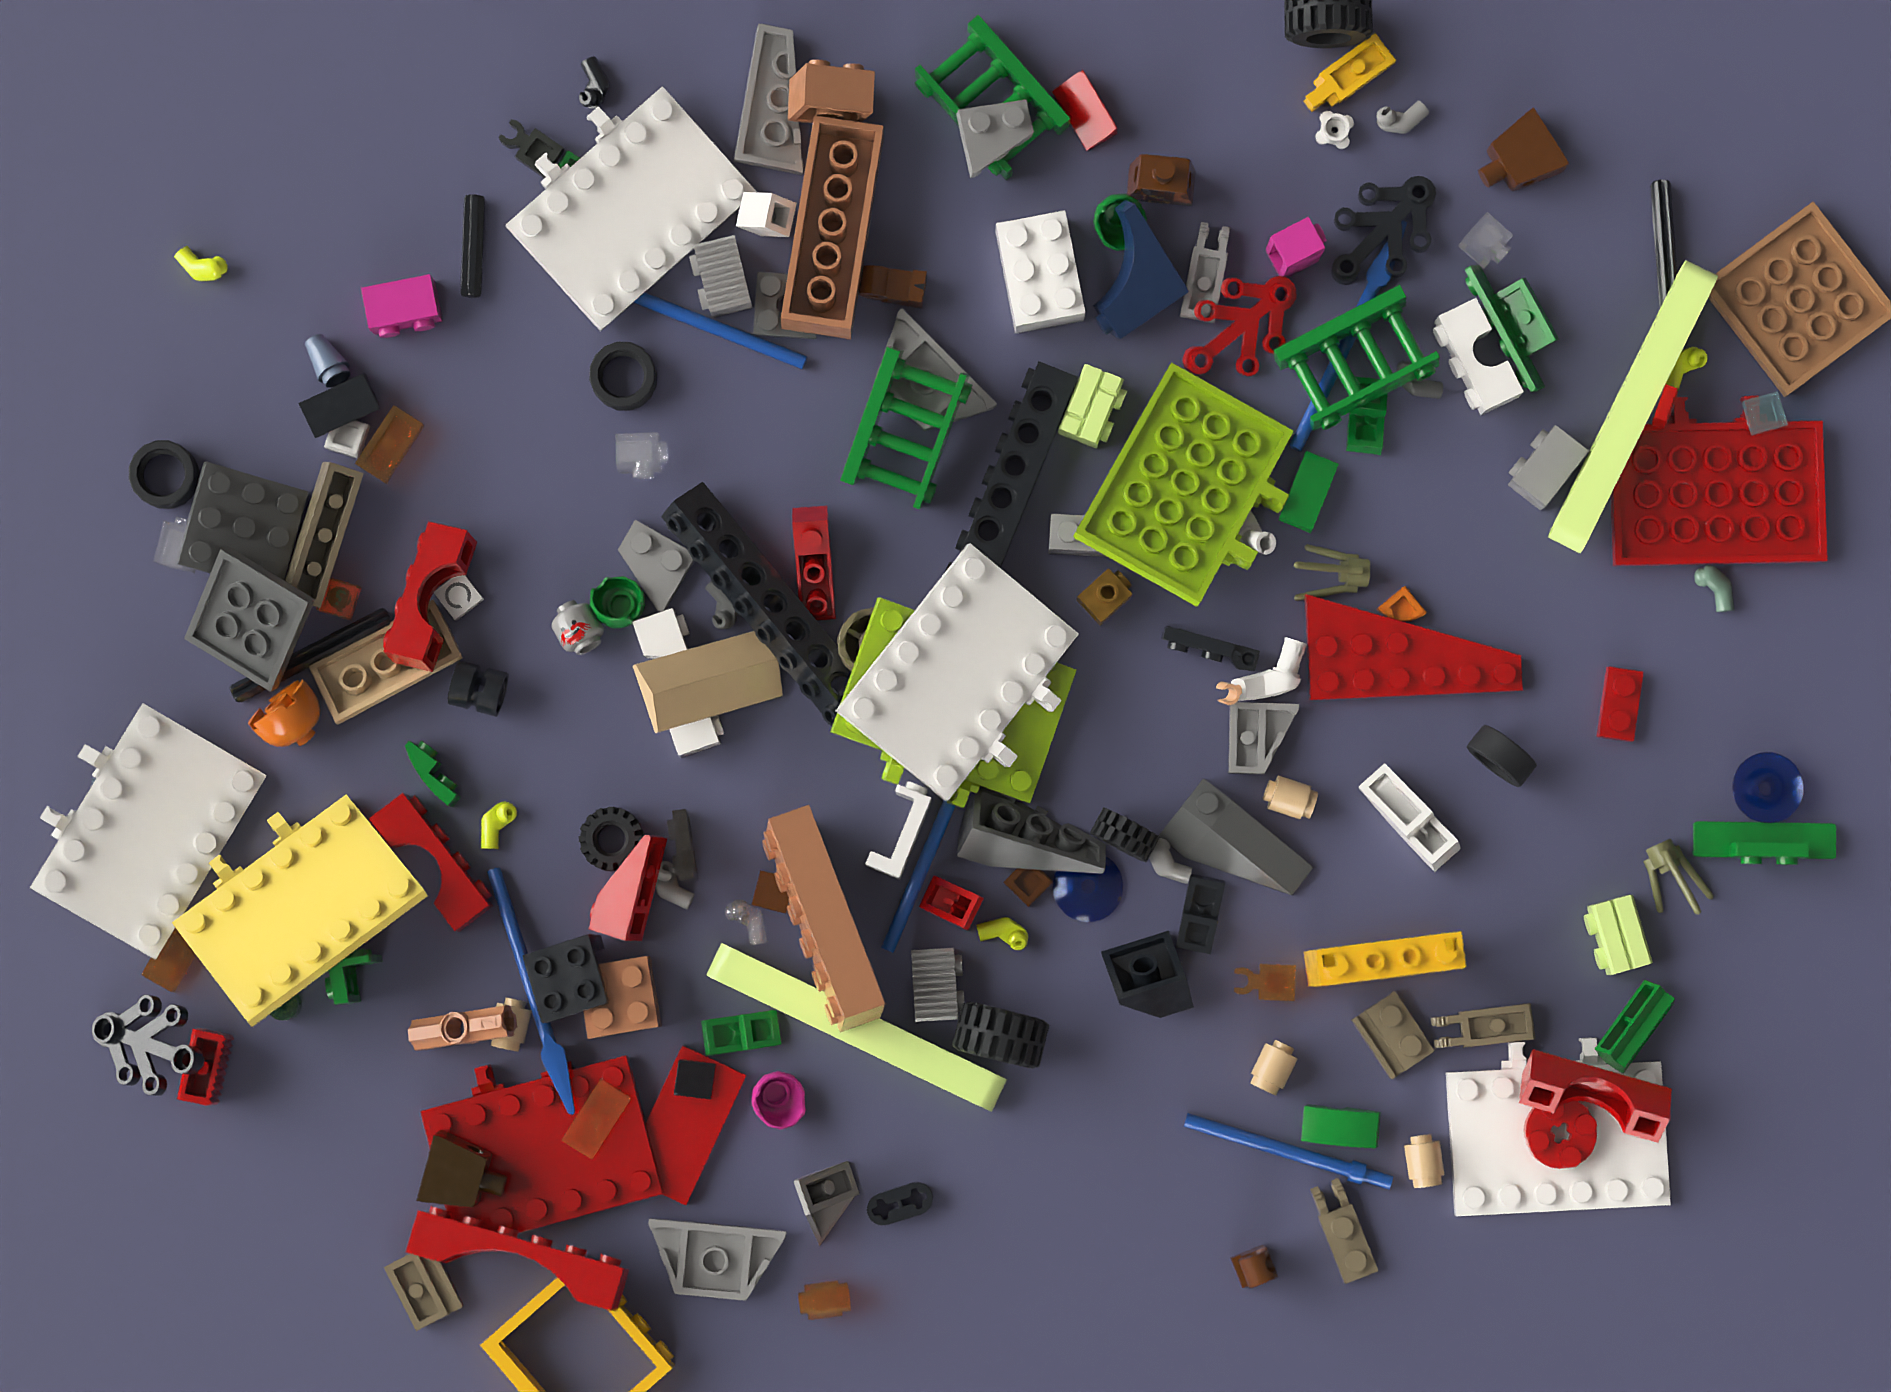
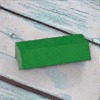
[1595,980,1675,1074]

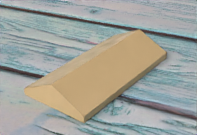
[309,600,463,725]
[633,631,783,733]

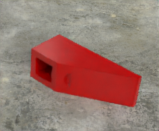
[792,505,836,620]

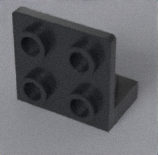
[522,934,609,1023]

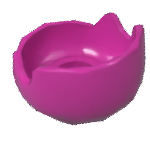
[752,1071,806,1130]

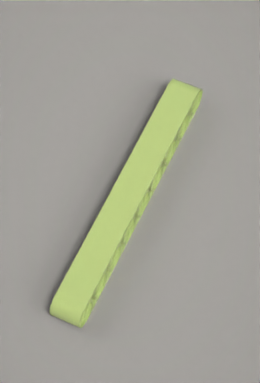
[1548,260,1718,553]
[706,943,1007,1112]

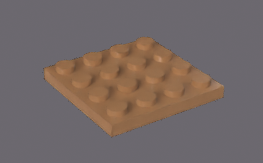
[1708,201,1891,397]

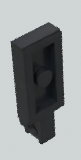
[1161,626,1260,671]

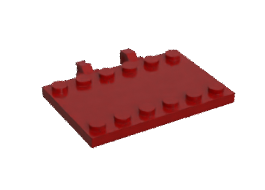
[1611,396,1828,566]
[420,1055,663,1233]

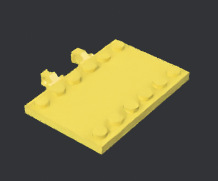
[172,795,428,1027]

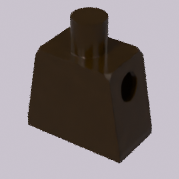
[416,1130,507,1207]

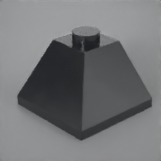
[1101,931,1194,1018]

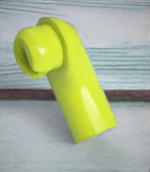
[174,246,228,281]
[1664,347,1708,391]
[481,801,517,849]
[976,917,1028,950]

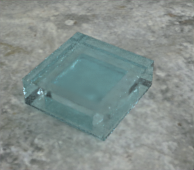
[1741,391,1788,436]

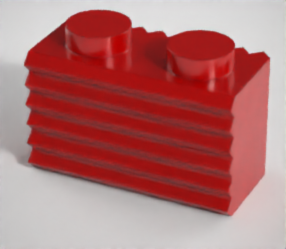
[177,1028,234,1106]

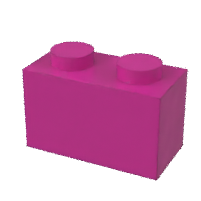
[1265,216,1327,278]
[361,274,443,338]

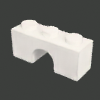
[1433,298,1524,415]

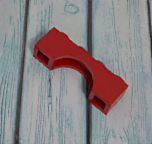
[383,521,477,672]
[369,793,493,932]
[1519,1049,1672,1143]

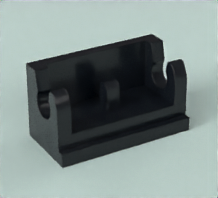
[298,373,380,438]

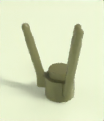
[1294,544,1370,601]
[1643,838,1714,915]

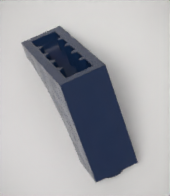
[1093,200,1189,339]

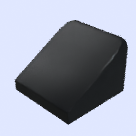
[674,1059,716,1099]

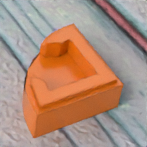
[1377,586,1427,622]

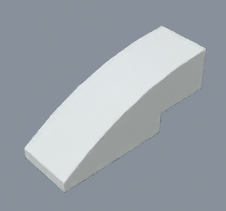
[1359,763,1461,872]

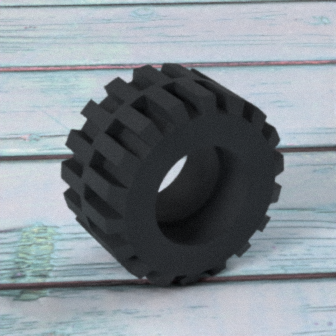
[1284,0,1373,48]
[952,1002,1049,1069]

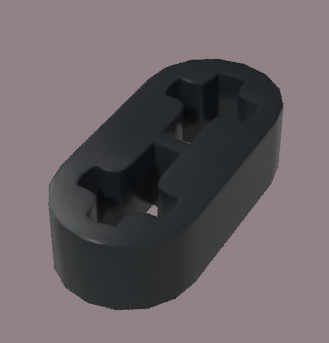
[867,1182,933,1226]

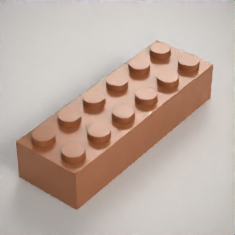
[781,115,884,339]
[762,805,885,1032]

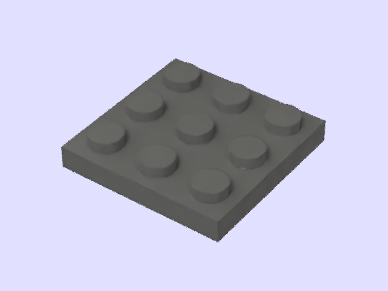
[176,461,308,580]
[184,546,315,692]

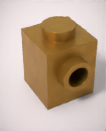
[1076,568,1132,626]

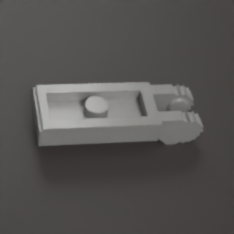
[1180,222,1230,323]

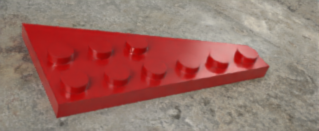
[1305,594,1523,700]

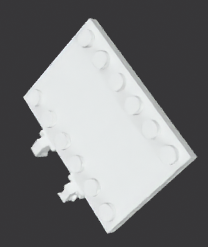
[506,86,757,331]
[836,543,1079,801]
[30,703,267,960]
[1446,1037,1671,1216]

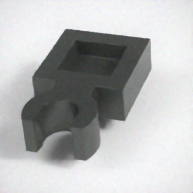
[499,119,565,179]

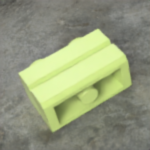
[1058,364,1127,449]
[1584,894,1653,975]

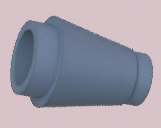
[305,334,350,388]

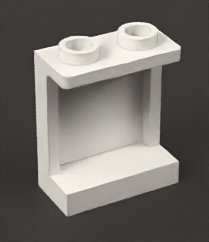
[866,781,932,880]

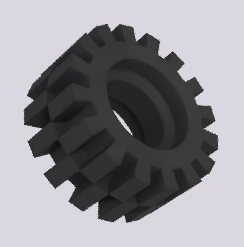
[579,807,644,871]
[1090,807,1160,863]

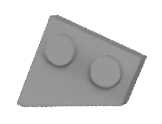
[956,100,1034,178]
[1228,702,1299,775]

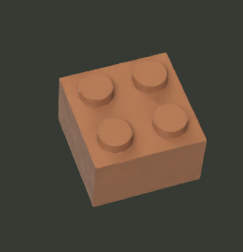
[788,60,875,123]
[583,956,662,1039]

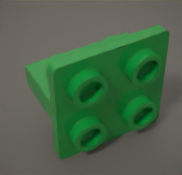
[325,949,383,1005]

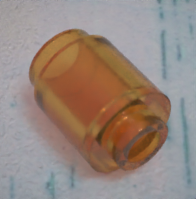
[798,1280,851,1320]

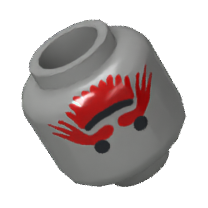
[552,600,604,655]

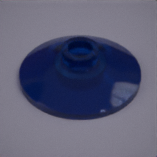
[1732,752,1804,823]
[1052,857,1123,922]

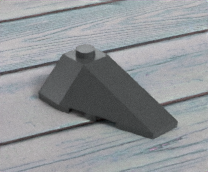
[1159,779,1314,896]
[957,786,1106,874]

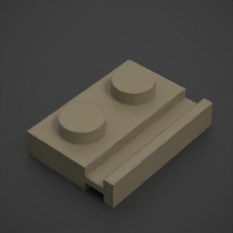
[1351,991,1435,1080]
[384,1254,464,1331]

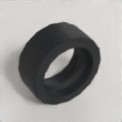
[589,342,657,411]
[129,440,200,509]
[1467,725,1537,787]

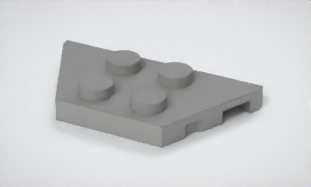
[875,309,997,431]
[648,1218,787,1301]

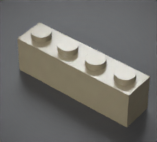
[285,462,364,608]

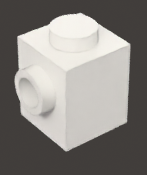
[736,192,797,237]

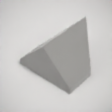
[794,1161,860,1246]

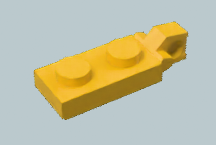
[1303,33,1396,112]

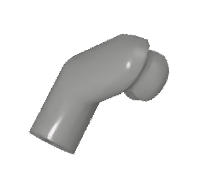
[1149,838,1192,884]

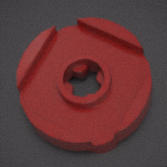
[1523,1101,1597,1169]

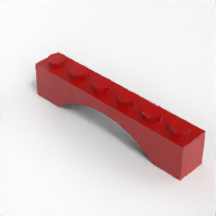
[405,1206,629,1312]

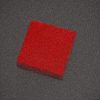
[1651,385,1678,429]

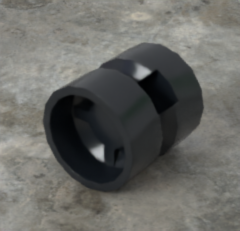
[447,660,509,717]

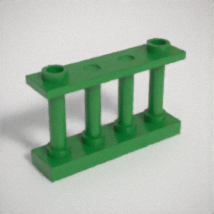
[914,15,1070,181]
[1274,285,1440,431]
[840,346,973,509]

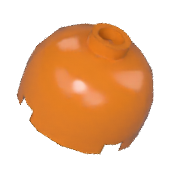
[248,679,321,747]

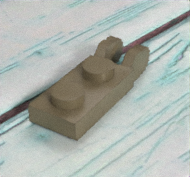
[1431,1003,1535,1048]
[1310,1178,1378,1284]

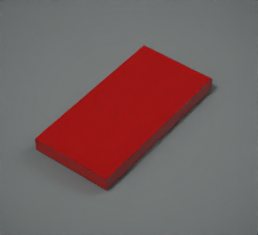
[645,1045,747,1205]

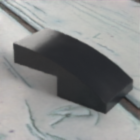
[1176,874,1225,955]

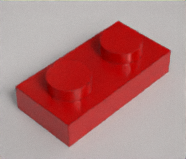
[1597,666,1644,742]

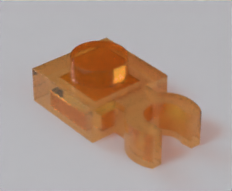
[1233,964,1296,1001]

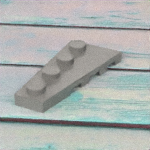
[734,23,803,175]

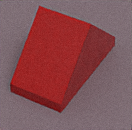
[919,875,984,931]

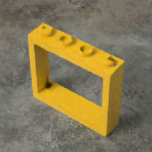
[1304,932,1466,987]
[480,1277,675,1392]

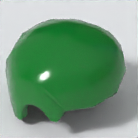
[1093,193,1147,251]
[590,576,645,629]

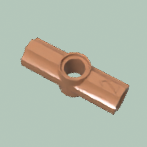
[408,1005,517,1051]

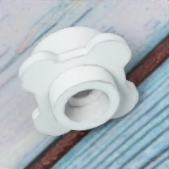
[1315,111,1354,149]

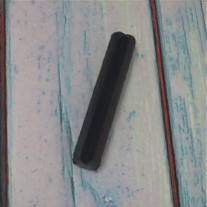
[460,194,485,298]

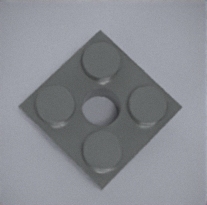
[753,272,817,339]

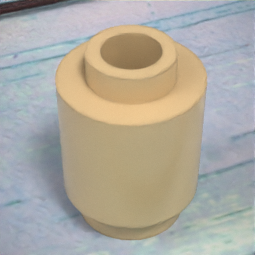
[1263,775,1318,819]
[491,997,532,1052]
[1250,1040,1298,1096]
[1404,1134,1445,1188]

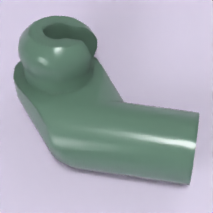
[1694,565,1734,612]

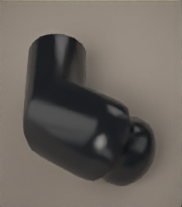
[579,56,609,109]

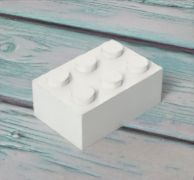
[996,210,1085,334]

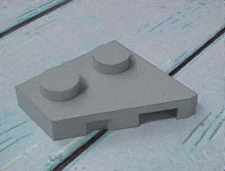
[618,520,695,612]

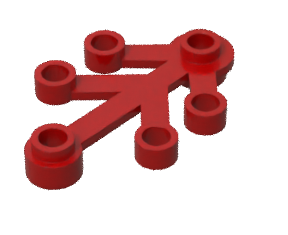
[1182,276,1297,376]

